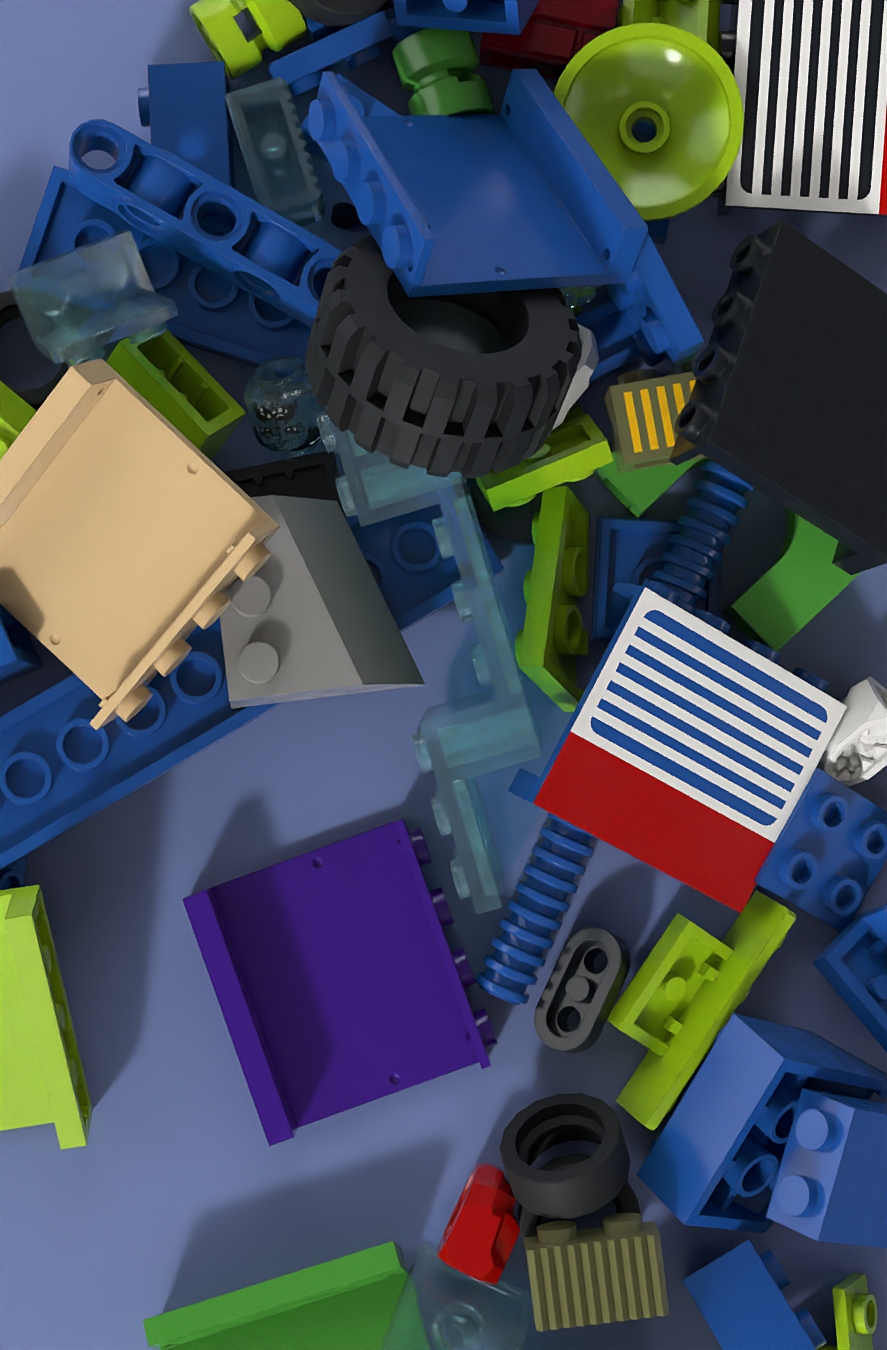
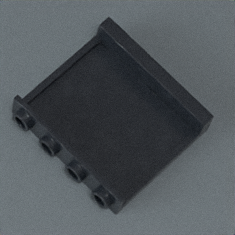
[669,220,887,575]

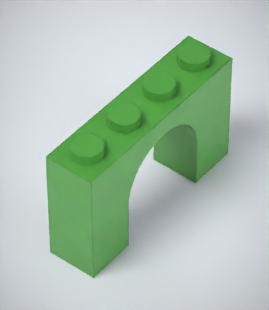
[593,451,861,652]

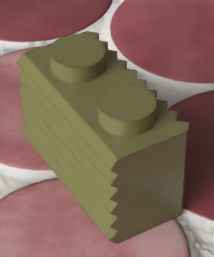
[524,1213,670,1332]

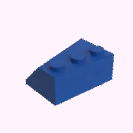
[637,1013,887,1234]

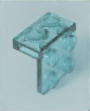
[6,229,179,368]

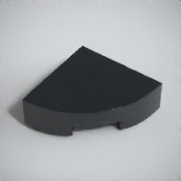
[466,487,535,546]

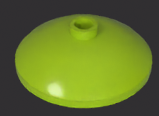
[553,23,744,222]

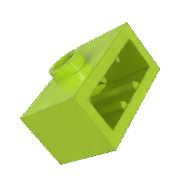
[106,321,246,460]

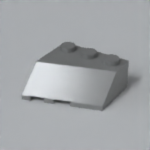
[220,495,425,709]

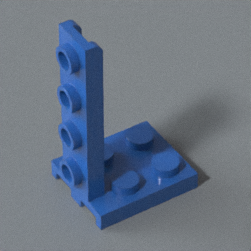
[576,231,704,385]

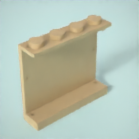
[0,358,280,730]

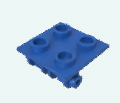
[754,768,887,932]

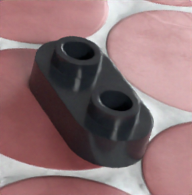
[534,927,630,1053]

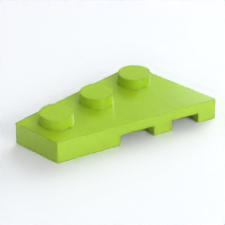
[515,486,589,712]

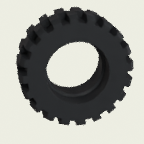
[305,234,582,478]

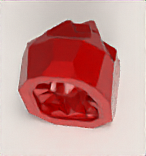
[437,1163,520,1284]

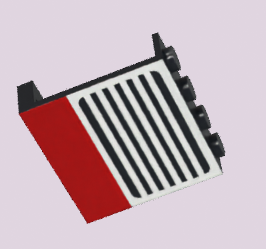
[709,0,887,217]

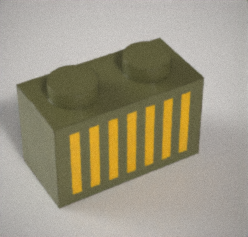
[604,360,707,474]

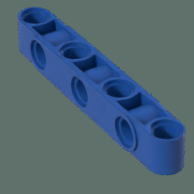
[69,119,343,328]

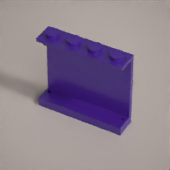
[182,818,498,1146]

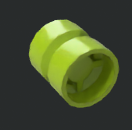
[189,0,308,81]

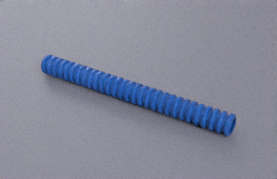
[475,460,755,1005]

